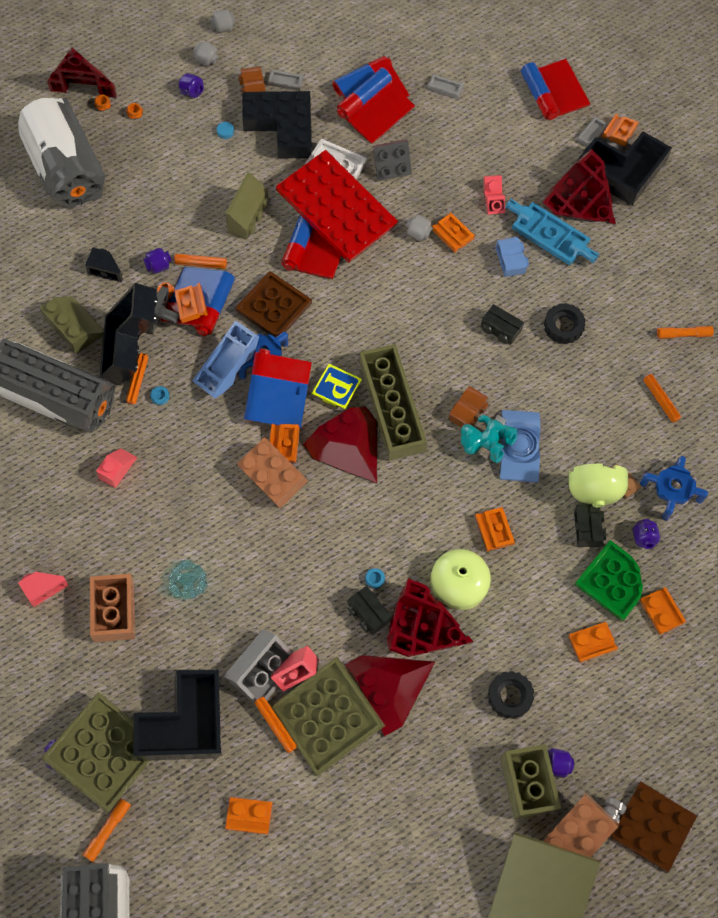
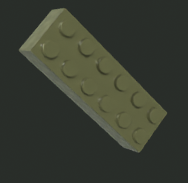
[359,344,427,461]

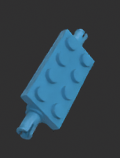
[505,198,599,266]

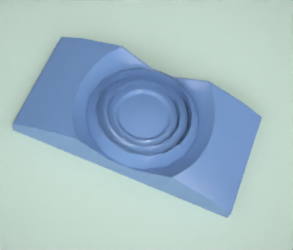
[192,320,259,398]
[500,410,540,482]

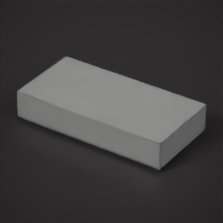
[268,69,304,91]
[427,74,464,99]
[576,117,609,147]

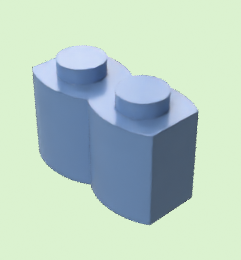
[496,237,529,277]

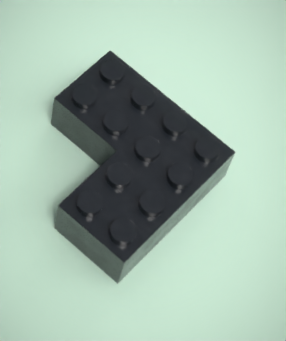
[242,91,312,159]
[577,131,672,206]
[99,283,158,385]
[132,670,221,761]

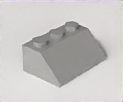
[224,629,292,703]

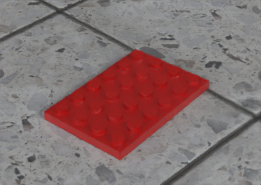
[275,149,399,263]

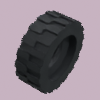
[544,303,586,344]
[488,671,535,719]

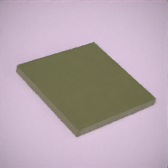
[271,657,385,776]
[41,692,150,814]
[488,832,600,918]

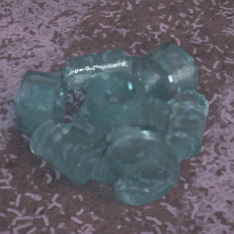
[168,560,209,600]

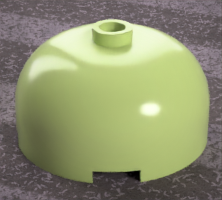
[569,464,628,508]
[430,549,491,610]

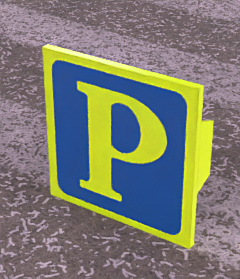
[312,364,362,409]

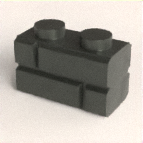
[480,304,524,345]
[574,504,606,547]
[347,586,392,635]

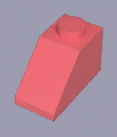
[96,448,137,488]
[18,572,69,607]
[271,645,319,692]

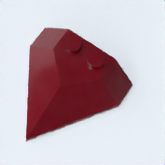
[47,47,117,98]
[542,149,616,224]
[303,407,377,484]
[386,578,474,657]
[345,655,435,737]

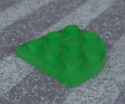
[574,540,643,622]

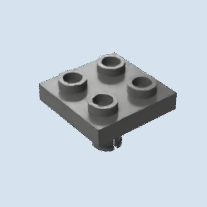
[373,139,412,181]
[146,286,180,335]

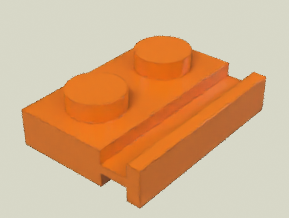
[602,114,639,146]
[432,213,475,253]
[175,283,208,323]
[270,424,300,463]
[475,507,515,552]
[640,587,686,635]
[568,622,618,663]
[225,797,273,835]

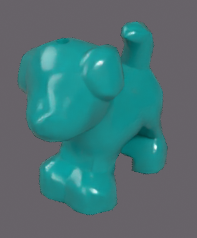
[460,415,517,463]

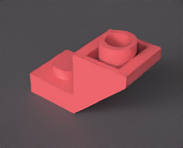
[484,175,505,214]

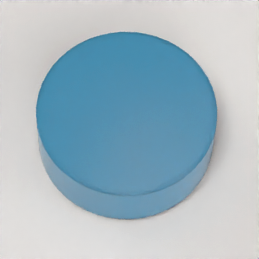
[217,122,234,139]
[150,386,170,405]
[365,568,385,589]

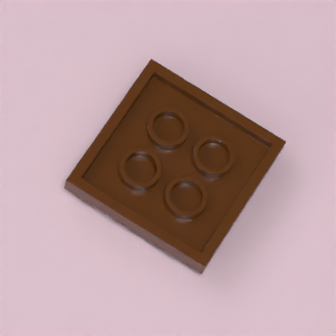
[235,271,312,337]
[610,781,697,873]

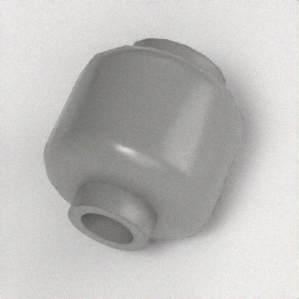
[210,9,235,33]
[193,41,219,67]
[406,215,433,241]

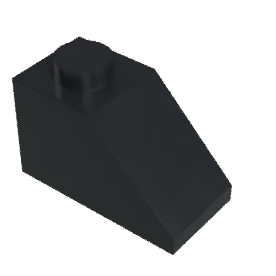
[85,247,123,282]

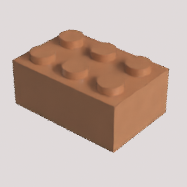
[237,437,308,508]
[90,574,135,642]
[543,793,619,857]

